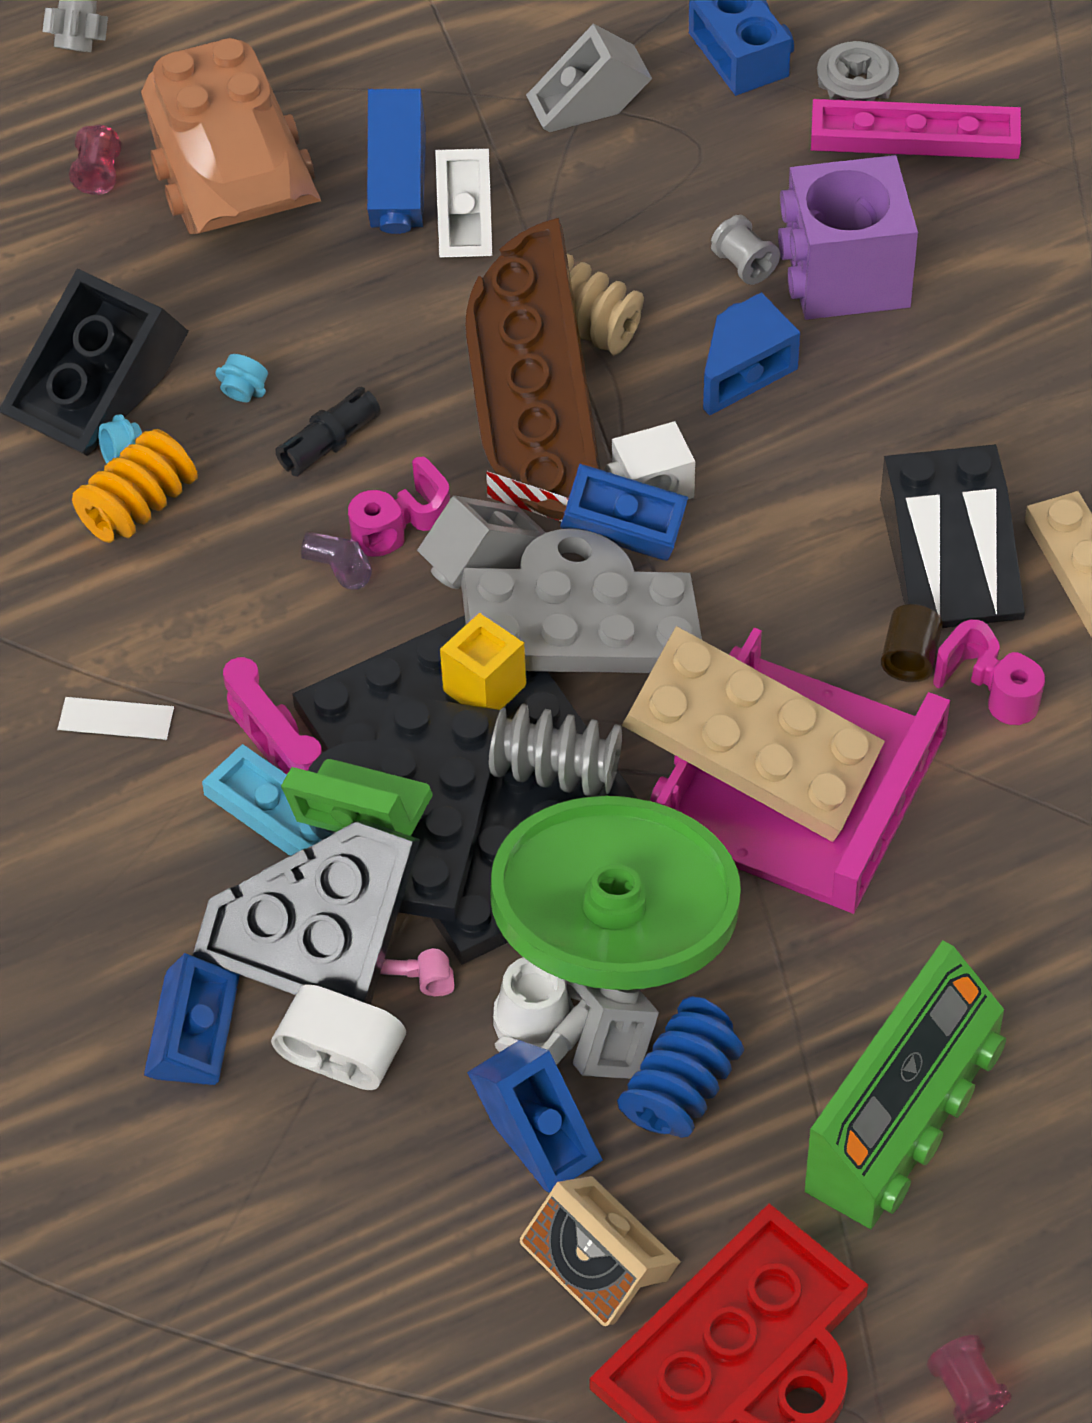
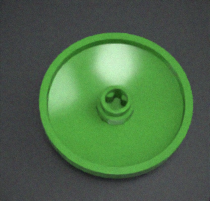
[490,796,741,990]

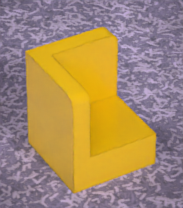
[440,613,526,710]

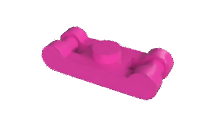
[223,657,322,774]

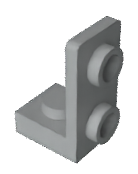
[568,981,659,1079]

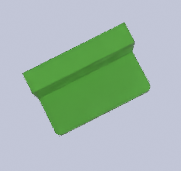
[281,759,433,836]

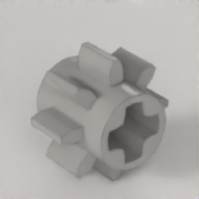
[42,0,108,52]

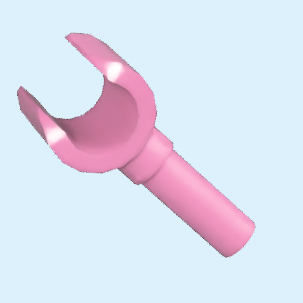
[380,948,454,997]

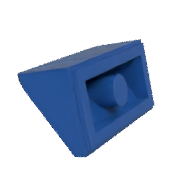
[560,464,688,561]
[144,953,240,1085]

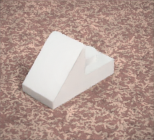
[435,148,492,257]

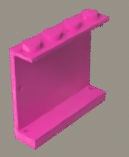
[650,628,950,914]

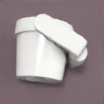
[493,957,590,1065]

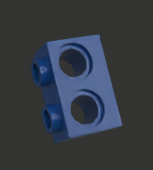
[688,0,794,96]

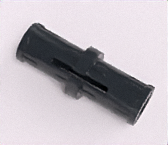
[275,387,381,477]

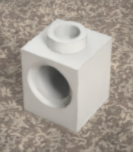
[605,421,695,499]

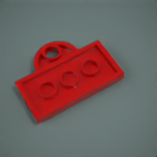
[589,1203,868,1423]

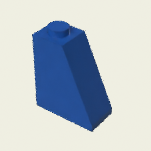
[367,89,426,234]

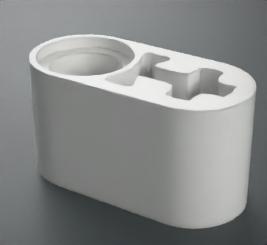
[271,985,406,1090]

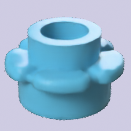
[215,354,268,402]
[98,414,142,463]

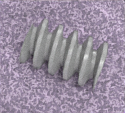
[489,704,622,797]

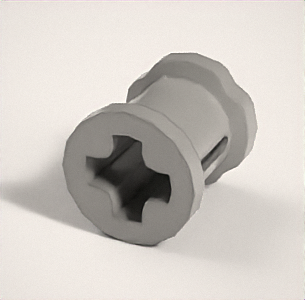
[711,215,780,285]

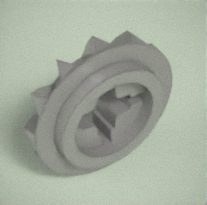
[817,41,899,101]

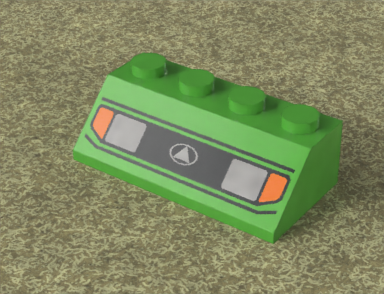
[805,940,1006,1230]

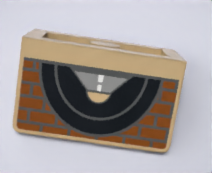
[520,1176,681,1326]

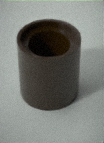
[881,604,943,682]

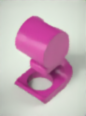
[348,457,450,557]
[933,619,1045,725]

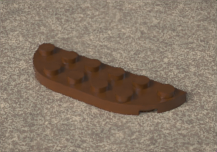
[465,218,601,520]

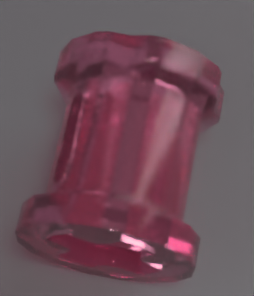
[69,125,122,195]
[927,1335,1012,1423]

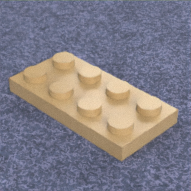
[622,626,885,842]

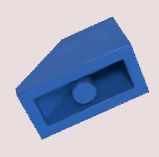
[703,292,800,416]
[467,1040,603,1193]

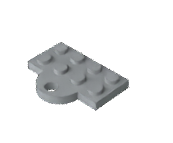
[461,529,702,673]

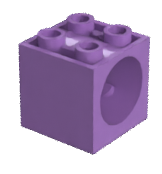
[778,155,918,320]

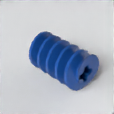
[617,996,744,1138]

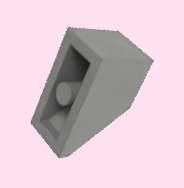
[526,23,652,132]
[417,495,546,589]

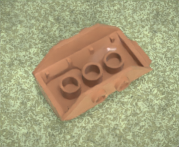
[141,38,321,234]

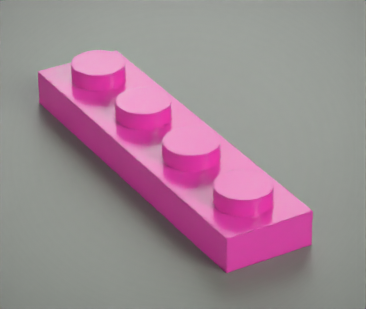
[811,99,1021,159]

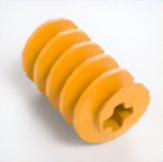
[72,429,198,543]

